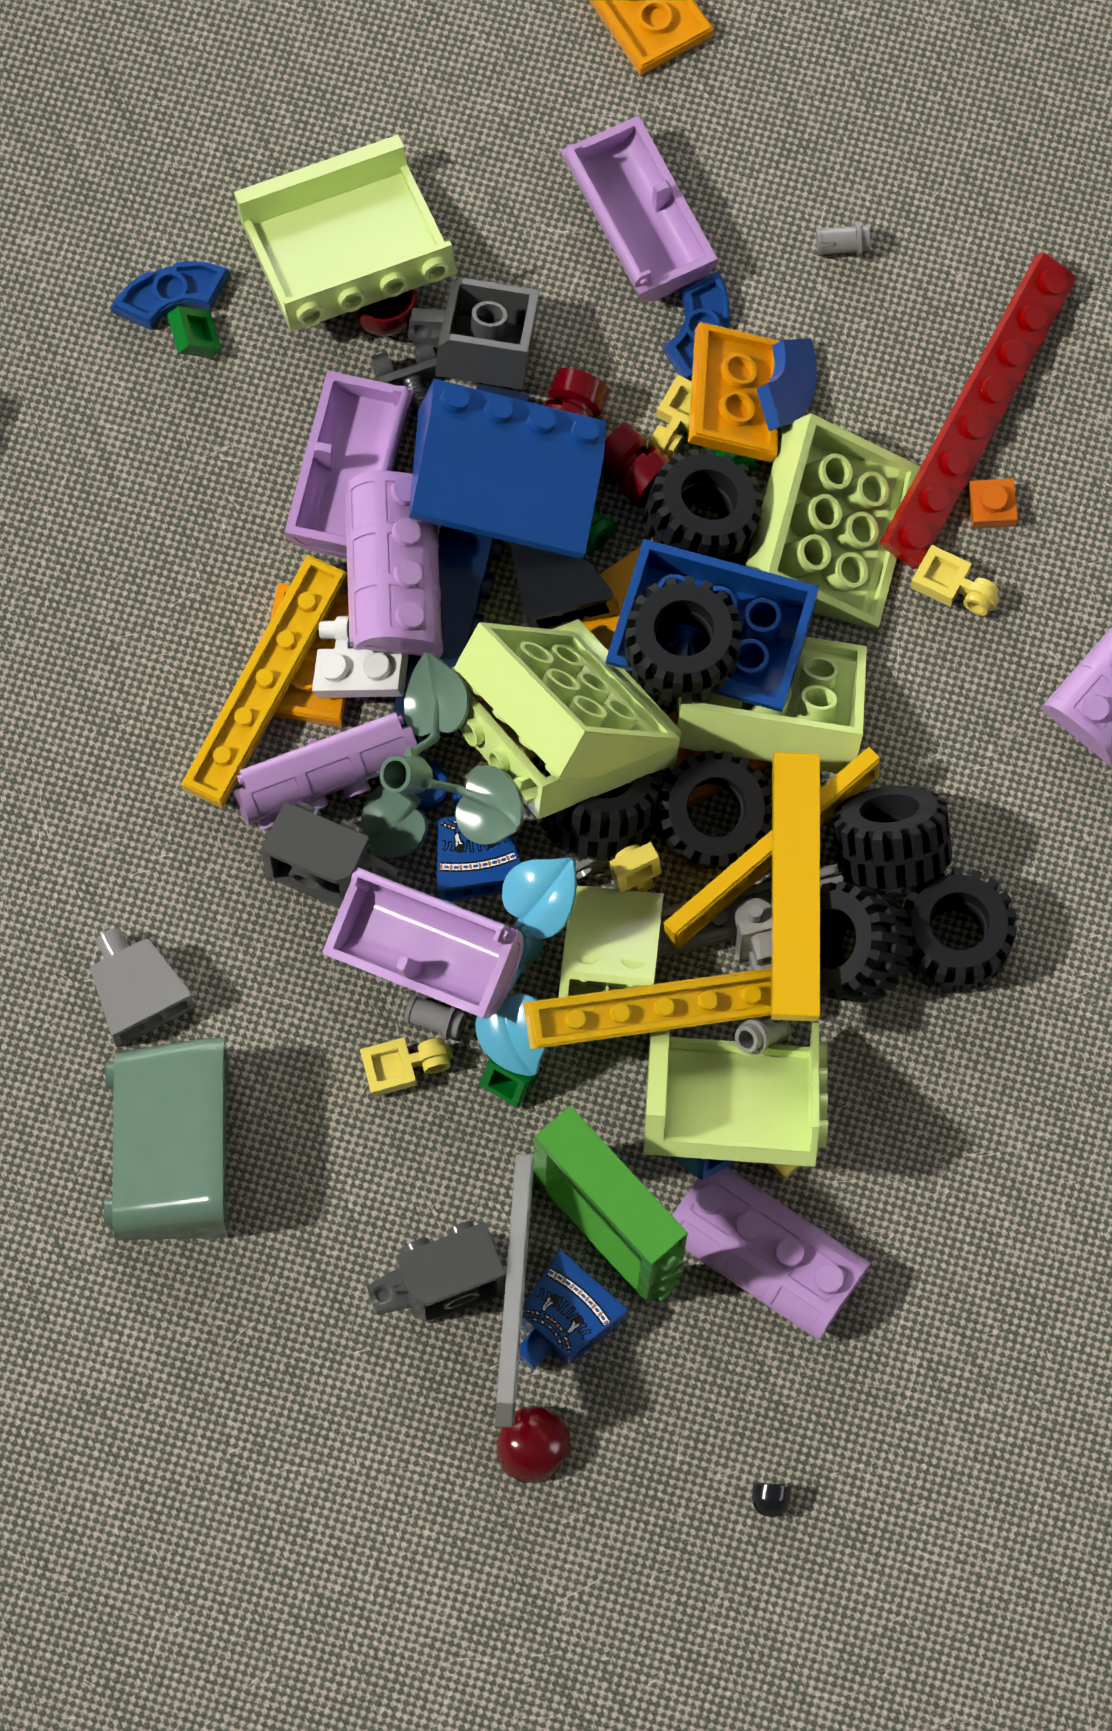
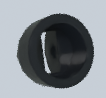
[752,1483,791,1518]

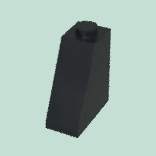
[510,542,621,629]

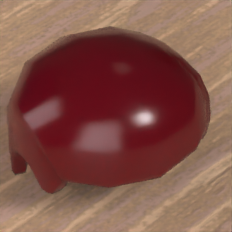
[352,289,418,337]
[496,1405,570,1483]

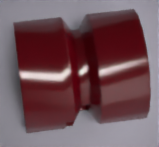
[542,367,610,418]
[601,423,671,507]

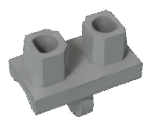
[735,898,772,971]

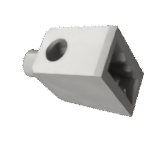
[90,928,195,1047]

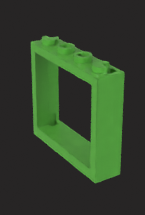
[533,1106,688,1305]

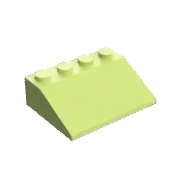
[746,413,921,629]
[454,622,680,780]
[675,637,867,773]

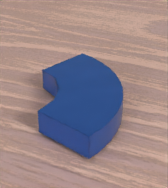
[111,261,230,330]
[664,271,730,381]
[757,338,817,431]

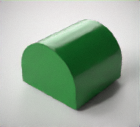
[479,1058,542,1108]

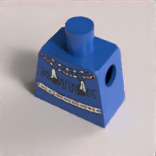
[437,794,521,902]
[519,1250,628,1370]

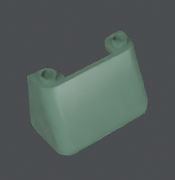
[104,1038,229,1240]

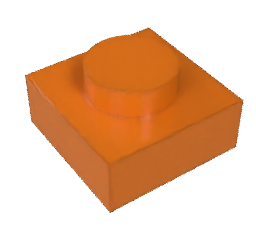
[968,478,1018,529]

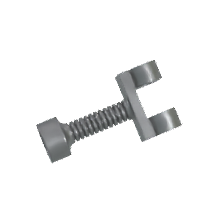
[371,341,440,420]

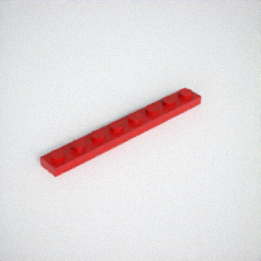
[879,252,1077,569]

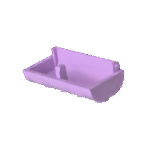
[560,115,718,302]
[284,370,414,558]
[345,470,443,658]
[1040,627,1112,766]
[232,712,420,831]
[322,867,524,1019]
[672,1167,871,1340]

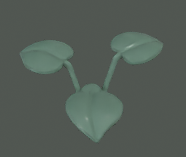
[360,653,524,858]

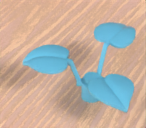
[440,857,577,1076]

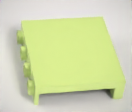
[234,135,457,332]
[643,1023,828,1167]

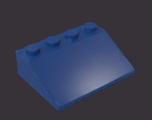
[409,379,606,559]
[606,539,819,712]

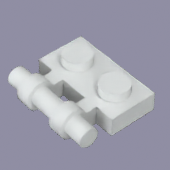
[312,616,409,698]

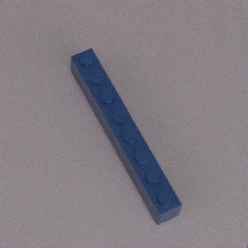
[393,383,530,738]

